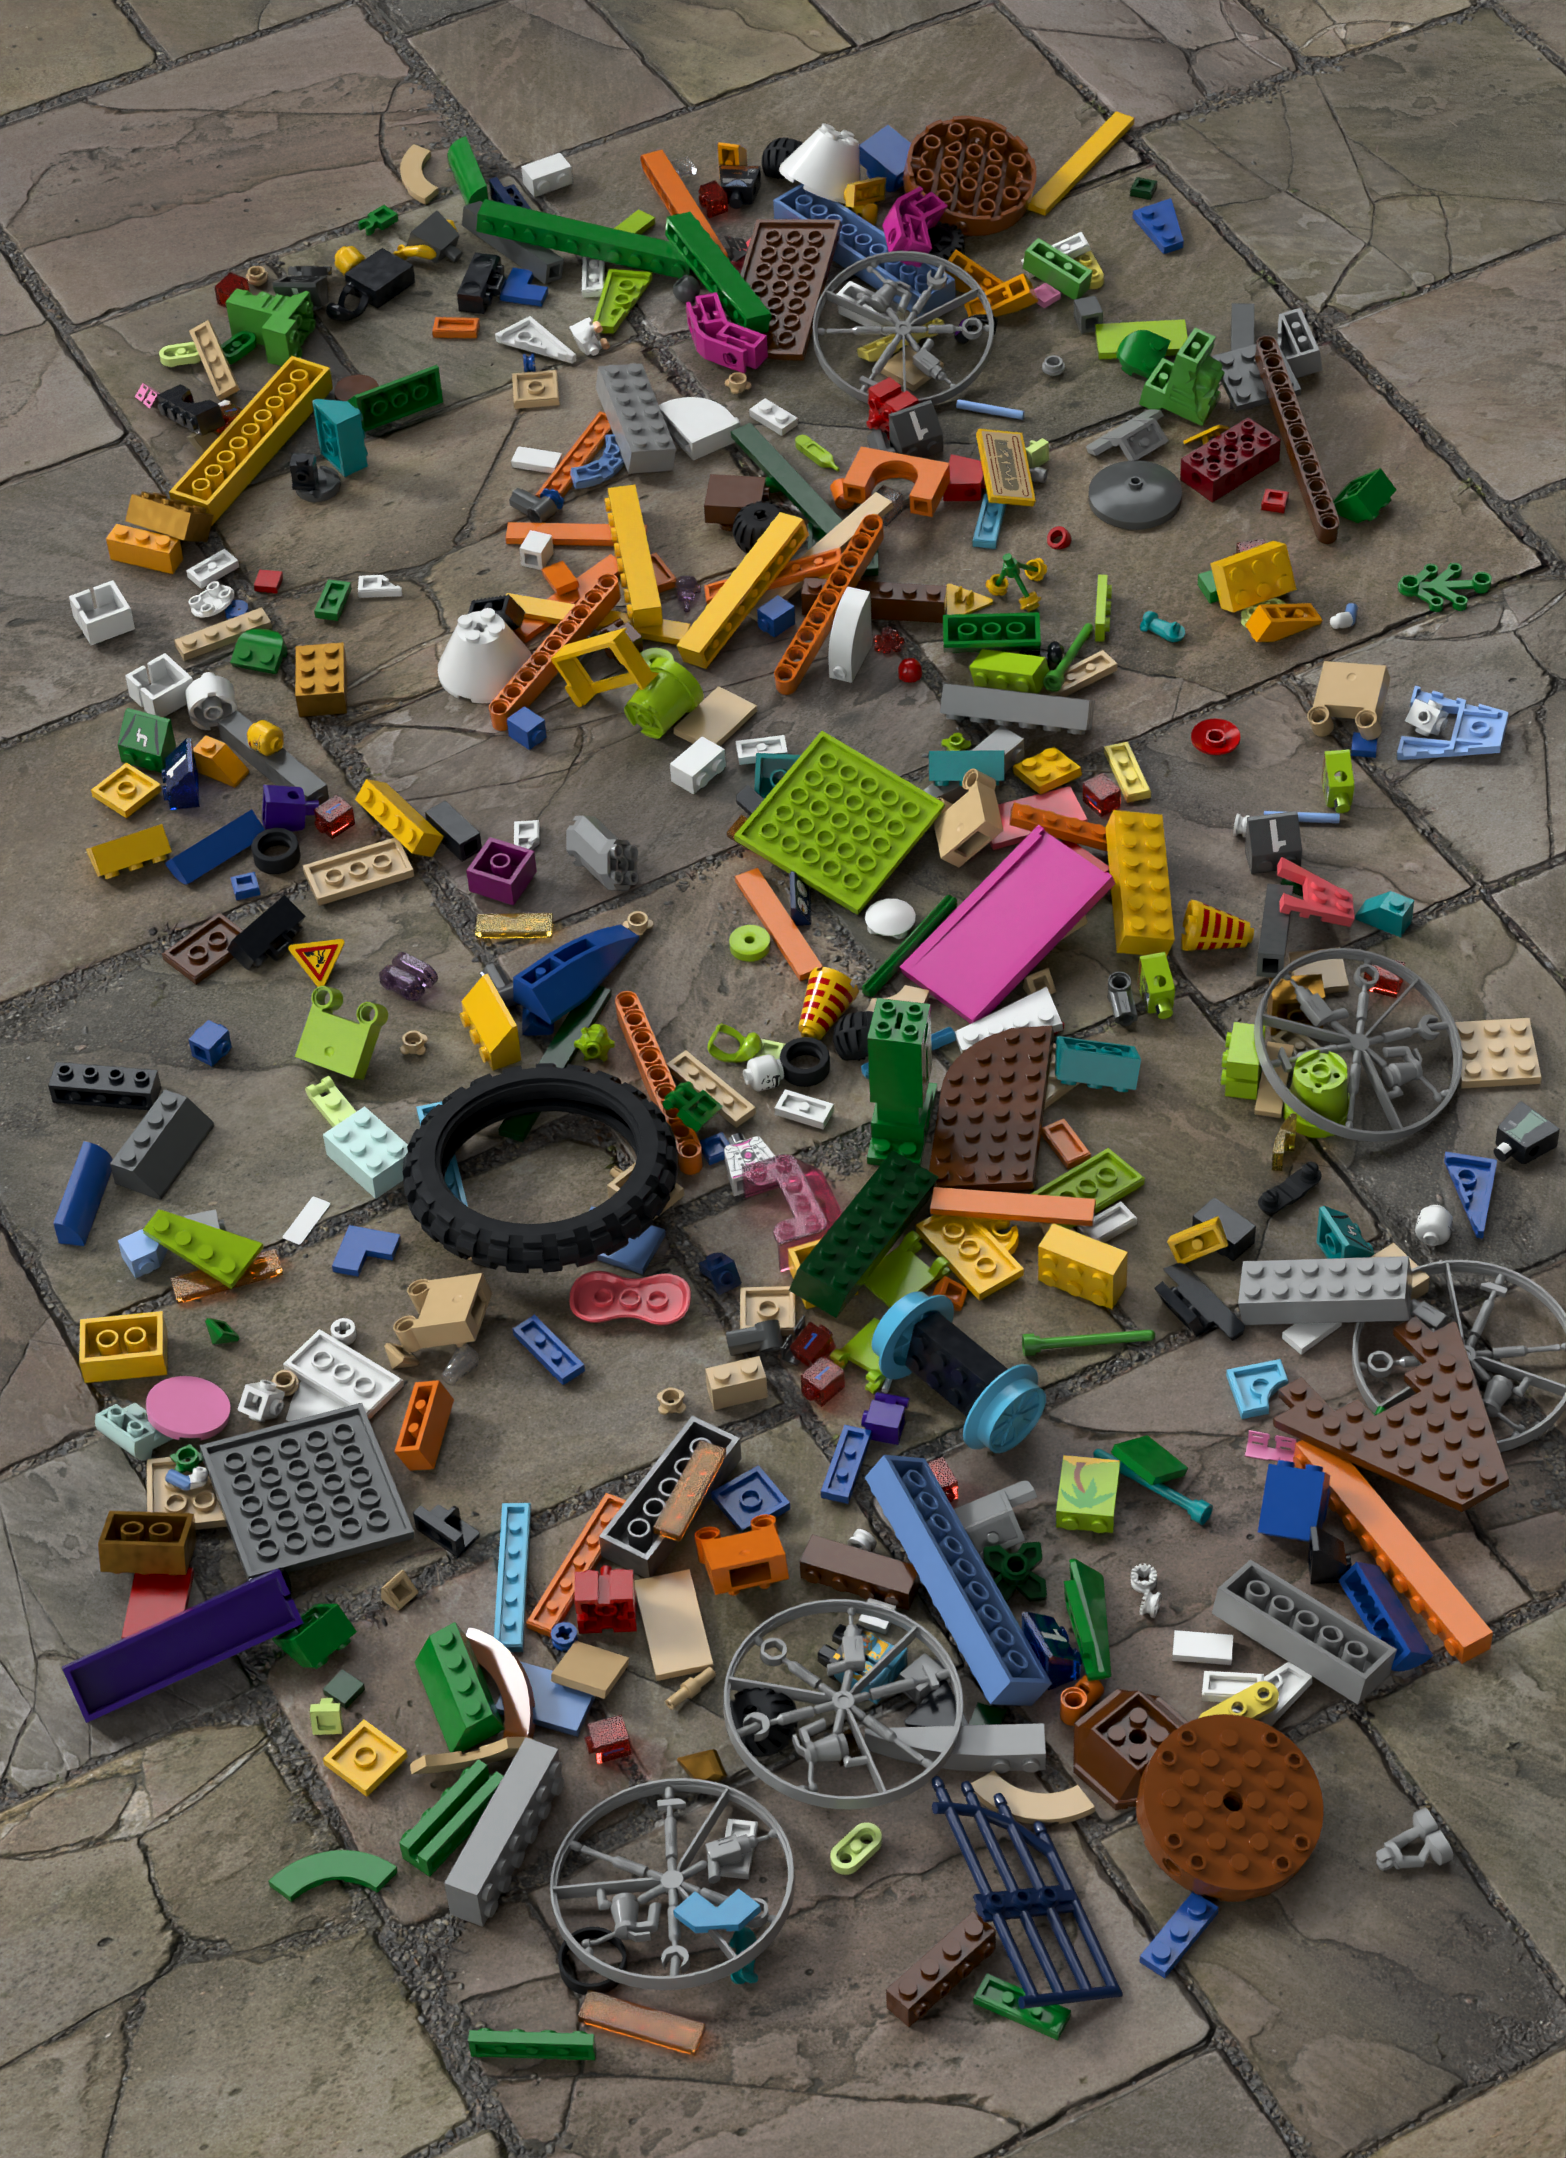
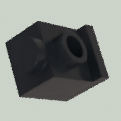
[290,453,318,490]

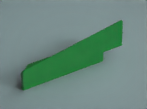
[1064,1558,1111,1681]

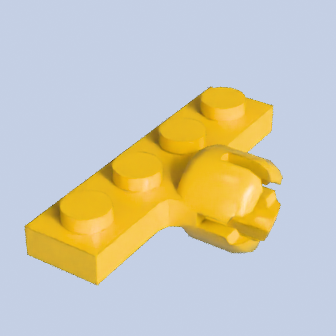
[844,177,886,225]

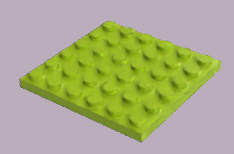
[734,731,945,915]

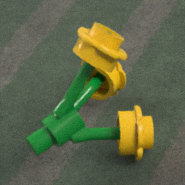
[986,553,1047,612]

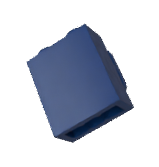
[859,125,911,192]
[1258,1460,1330,1542]

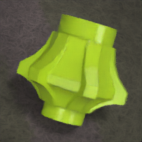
[574,1024,615,1062]

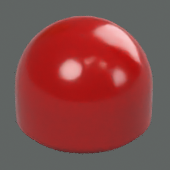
[1047,526,1072,549]
[898,658,922,683]

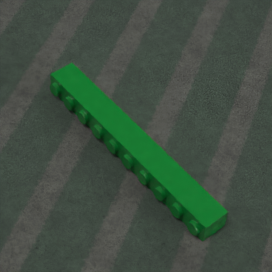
[476,199,693,279]

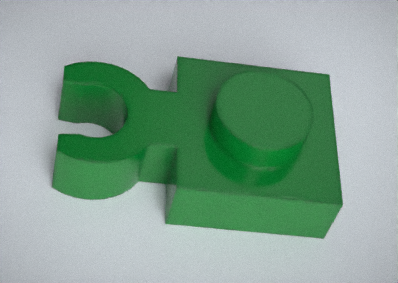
[358,205,399,236]

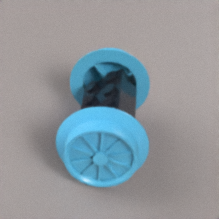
[872,1291,1046,1453]

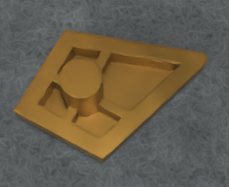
[677,1749,727,1783]

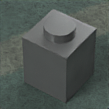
[1074,296,1103,334]

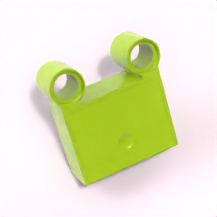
[295,986,388,1080]

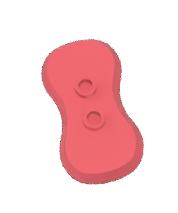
[569,1271,691,1326]

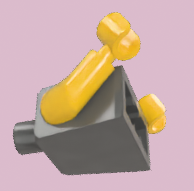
[393,210,462,263]

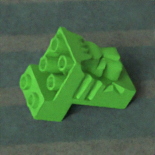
[226,288,316,366]
[1139,328,1225,426]

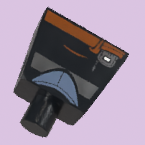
[719,165,761,209]

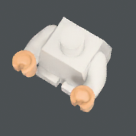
[570,317,610,356]

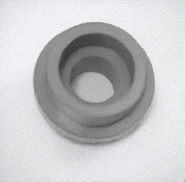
[1042,355,1065,376]

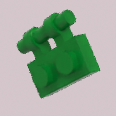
[663,1081,723,1133]

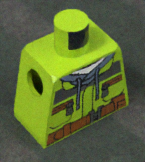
[1321,749,1354,813]
[1137,952,1175,1019]

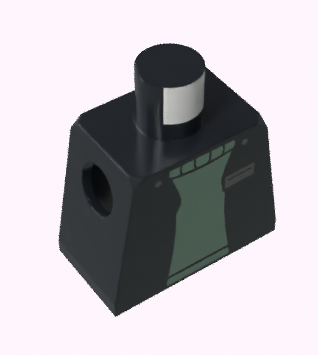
[1494,1101,1560,1164]

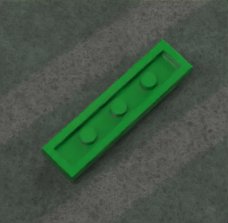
[468,2028,596,2060]

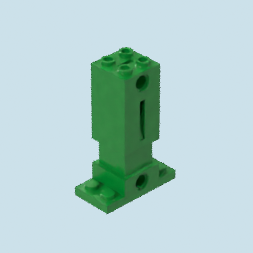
[867,998,937,1166]

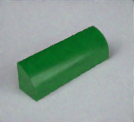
[447,136,489,205]

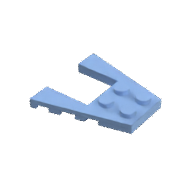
[1397,686,1509,760]

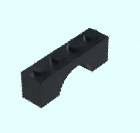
[157,384,226,436]

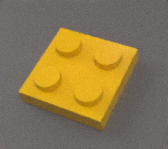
[1013,747,1082,795]
[91,762,162,818]
[323,1719,408,1797]

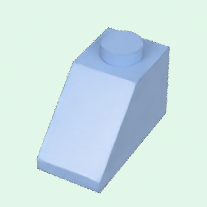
[118,1229,168,1279]

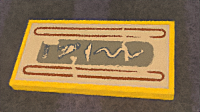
[976,429,1036,507]

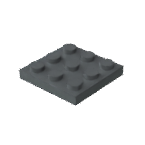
[1212,340,1301,412]

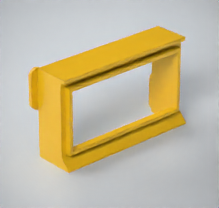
[551,628,659,707]

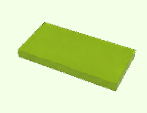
[1095,319,1188,359]
[1030,1148,1145,1229]

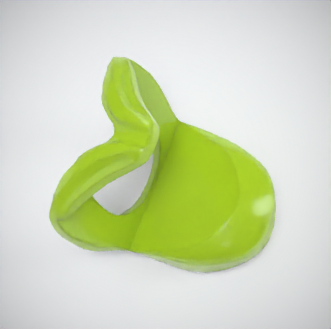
[707,1023,762,1063]

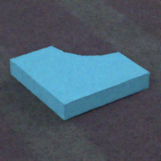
[1226,1359,1288,1419]

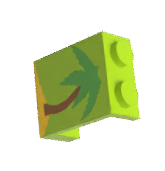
[1056,1455,1120,1533]

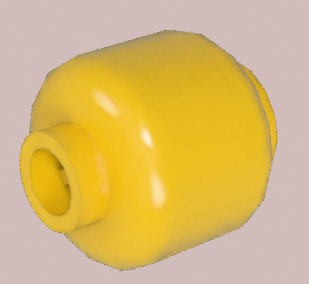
[334,246,366,276]

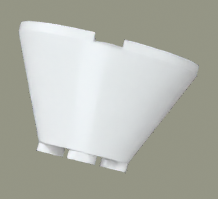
[779,123,861,204]
[438,608,532,703]

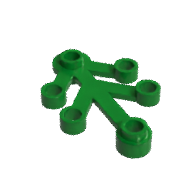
[1397,563,1492,612]

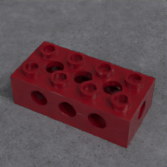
[1180,417,1281,503]

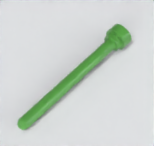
[1043,623,1093,692]
[1022,1330,1155,1356]

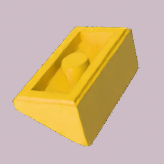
[1167,1216,1228,1264]

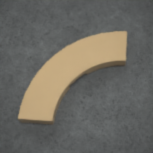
[400,144,439,205]
[410,1737,532,1774]
[971,1771,1095,1824]

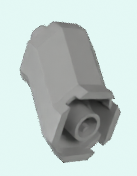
[566,815,638,891]

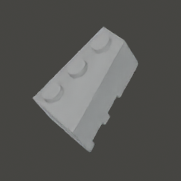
[1278,308,1322,378]

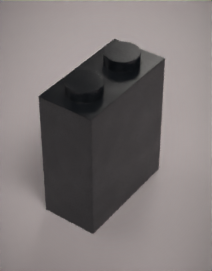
[345,248,415,308]

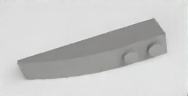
[923,726,1025,804]
[865,1723,1046,1773]

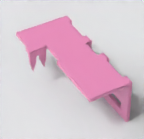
[135,383,160,408]
[1245,1430,1297,1462]

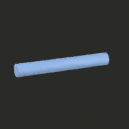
[956,399,1025,420]
[1264,811,1340,824]

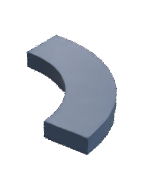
[570,434,625,489]

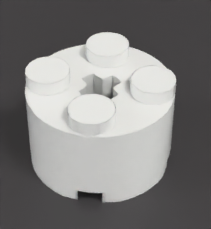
[185,672,237,730]

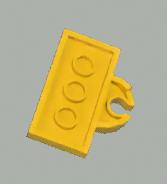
[916,1215,1024,1301]

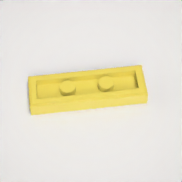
[1104,741,1151,803]

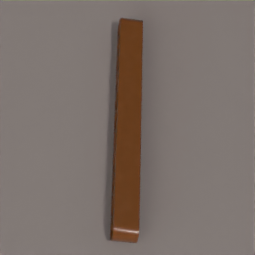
[1255,335,1339,544]

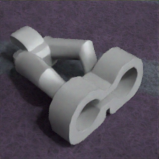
[1376,1807,1454,1871]

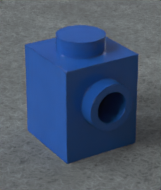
[189,1020,232,1067]

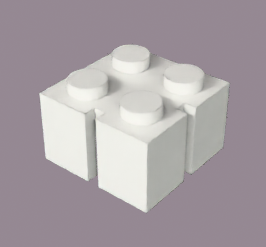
[69,580,135,645]
[125,653,193,717]

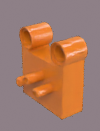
[695,1514,789,1596]

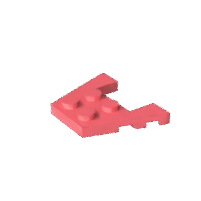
[1277,857,1355,927]

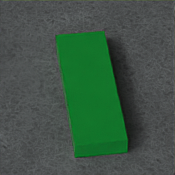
[973,1973,1071,2040]

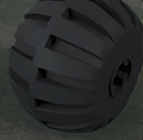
[761,137,803,182]
[732,501,786,554]
[833,1011,873,1061]
[726,1683,798,1757]

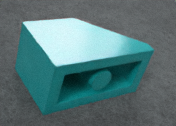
[1355,891,1414,938]

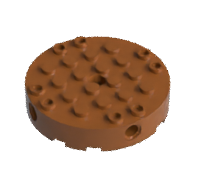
[903,116,1037,236]
[1136,1714,1324,1902]

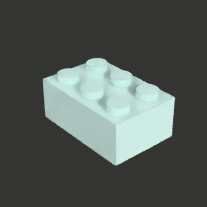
[323,1106,408,1199]

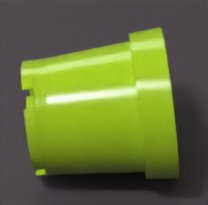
[624,657,704,739]
[1283,1050,1350,1138]

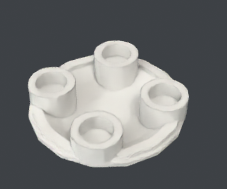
[189,581,234,618]
[865,898,916,939]

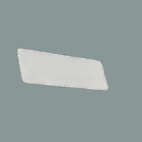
[283,1197,330,1245]

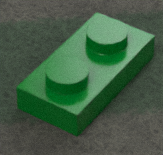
[314,579,352,621]

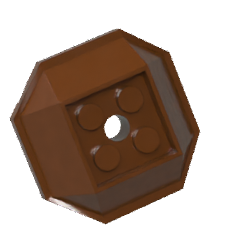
[1073,1689,1188,1810]

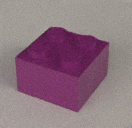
[466,837,537,905]

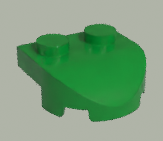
[1116,330,1171,379]
[230,629,287,675]

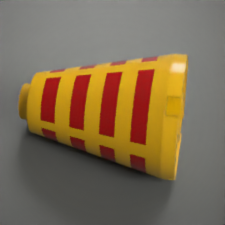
[1181,899,1254,951]
[798,967,859,1040]

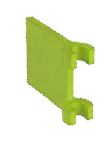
[864,1230,951,1308]
[829,1317,886,1394]

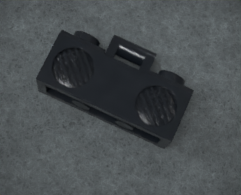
[457,252,506,314]
[227,895,306,970]

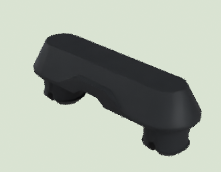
[1258,1161,1322,1215]

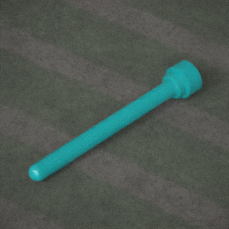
[1093,1449,1213,1525]

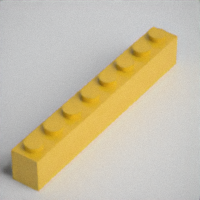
[604,485,663,628]
[676,512,809,669]

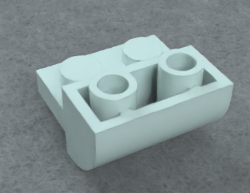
[95,1403,173,1461]

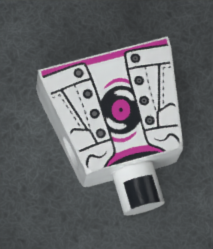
[724,1133,782,1196]

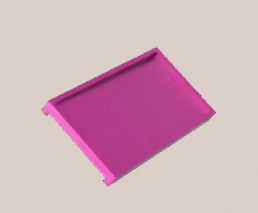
[900,825,1115,1024]

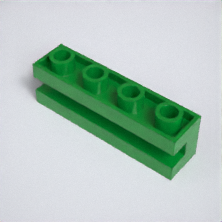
[399,1759,504,1877]

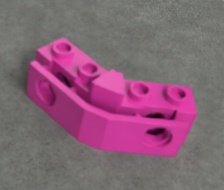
[883,186,948,268]
[686,293,768,373]

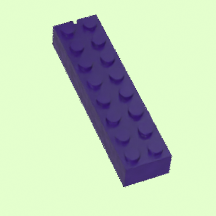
[61,1568,303,1723]

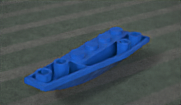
[513,924,639,1024]

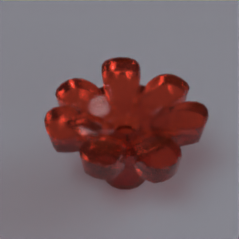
[873,627,905,654]

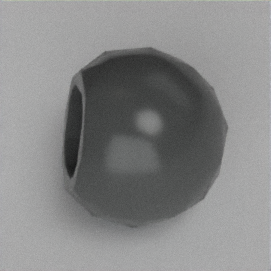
[673,275,700,303]

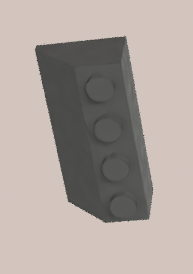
[110,1089,214,1200]

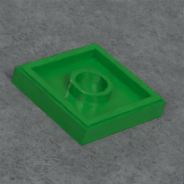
[1111,1435,1188,1486]

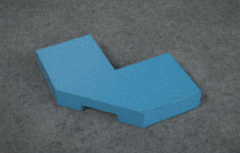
[673,1889,761,1933]

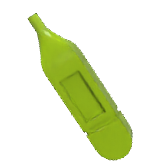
[795,435,840,472]

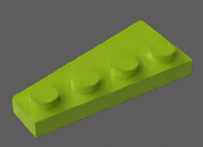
[592,269,653,334]
[143,1209,264,1289]

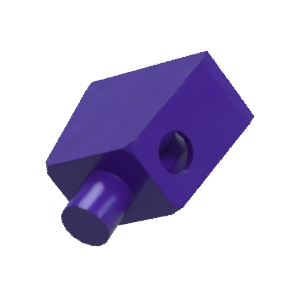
[262,785,320,832]

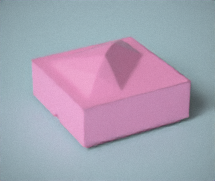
[1034,283,1061,308]

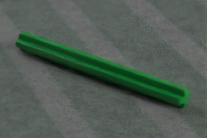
[862,895,958,998]

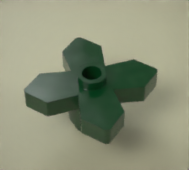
[983,1542,1047,1603]

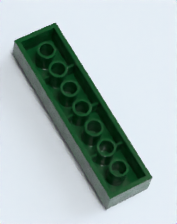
[789,1150,939,1318]

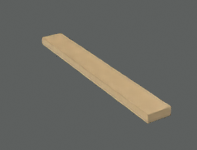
[747,492,894,622]

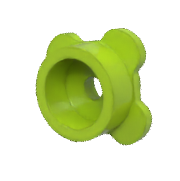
[941,733,971,751]

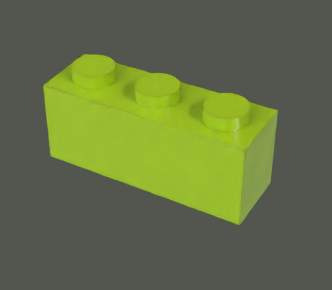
[969,649,1049,694]

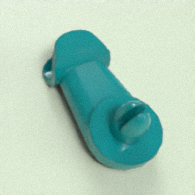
[1140,611,1185,642]
[729,1926,758,1985]

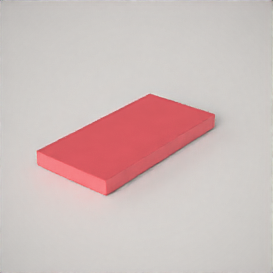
[989,786,1088,850]

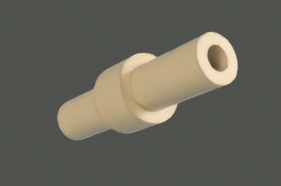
[665,1667,716,1710]

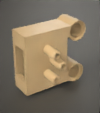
[1307,661,1391,740]
[933,769,1003,867]
[393,1273,492,1352]

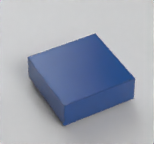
[1351,732,1378,758]
[230,872,261,900]
[699,1132,730,1165]

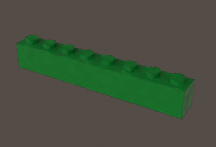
[665,212,772,333]

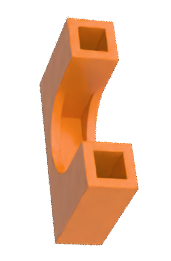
[843,446,950,517]

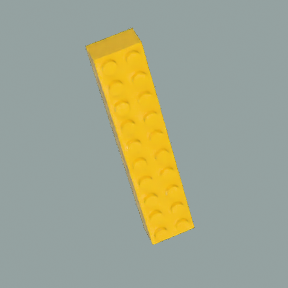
[169,356,333,526]

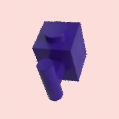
[861,1392,910,1445]

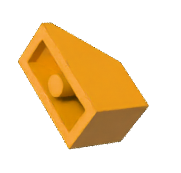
[718,142,747,176]
[191,735,249,788]

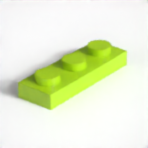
[1095,575,1112,642]

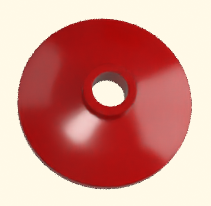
[1191,718,1240,755]

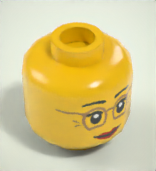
[247,720,284,756]

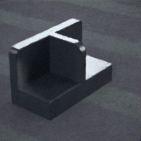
[413,1505,480,1558]

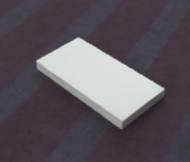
[283,1329,404,1420]

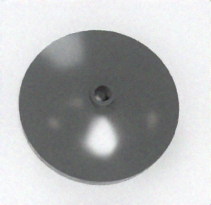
[1088,460,1182,530]

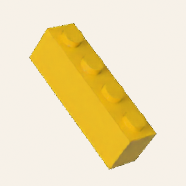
[355,779,444,857]

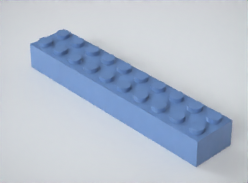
[773,183,956,317]
[865,1455,1052,1706]

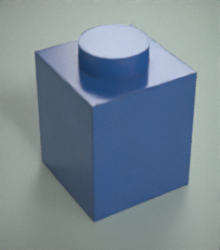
[757,595,795,638]
[507,706,547,750]

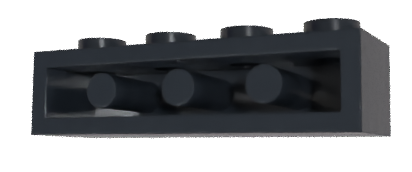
[48,1062,161,1110]

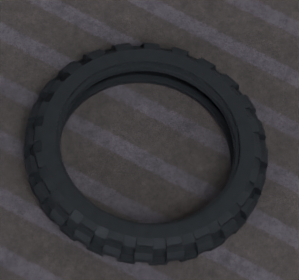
[402,1063,678,1273]

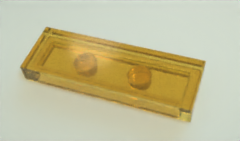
[475,913,553,939]

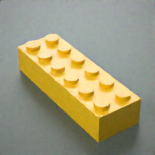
[1105,810,1175,957]

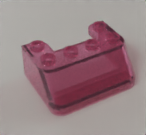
[742,1154,843,1272]

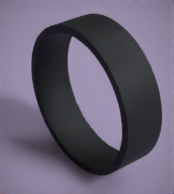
[558,1927,627,1996]

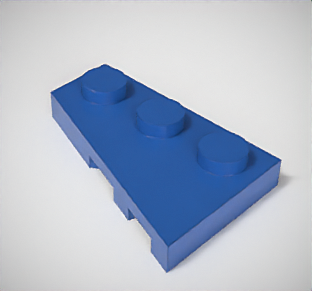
[1132,198,1183,254]

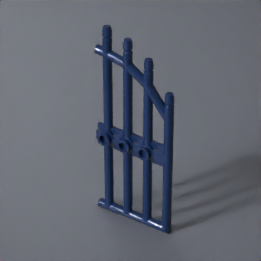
[931,1776,1123,2009]

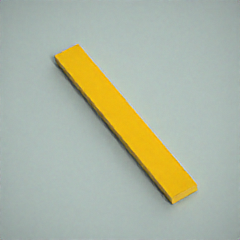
[1028,111,1134,216]
[506,593,690,645]

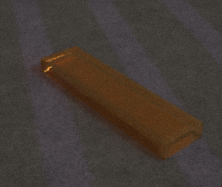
[170,1249,283,1304]
[653,1440,727,1542]
[578,1990,706,2056]

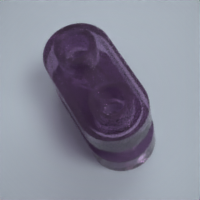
[379,952,438,1001]

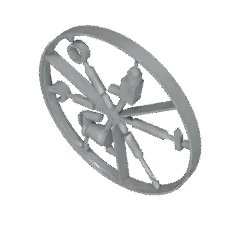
[813,251,994,405]
[1254,948,1463,1142]
[1352,1260,1566,1452]
[723,1599,963,1809]
[550,1778,795,1990]

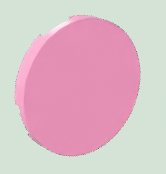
[146,1376,230,1440]

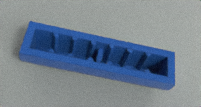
[165,809,265,885]
[53,1141,113,1246]
[1338,1562,1433,1671]

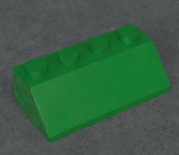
[348,365,443,432]
[943,612,1041,653]
[414,1622,505,1753]

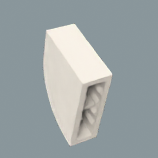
[659,397,741,460]
[828,586,872,683]

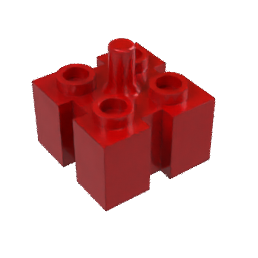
[866,377,919,440]
[574,1565,637,1634]

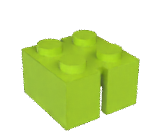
[1221,1022,1266,1100]

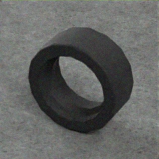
[251,828,301,875]
[780,1037,830,1087]

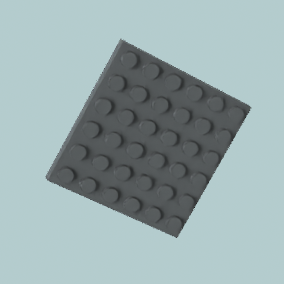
[200,1403,414,1580]

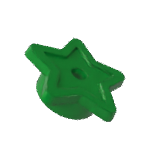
[170,1444,203,1473]

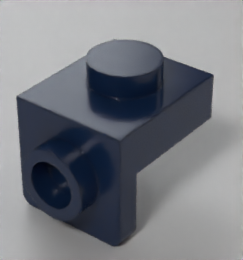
[698,1252,742,1295]

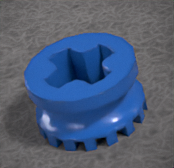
[523,353,536,372]
[551,1622,578,1652]

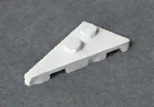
[495,316,576,363]

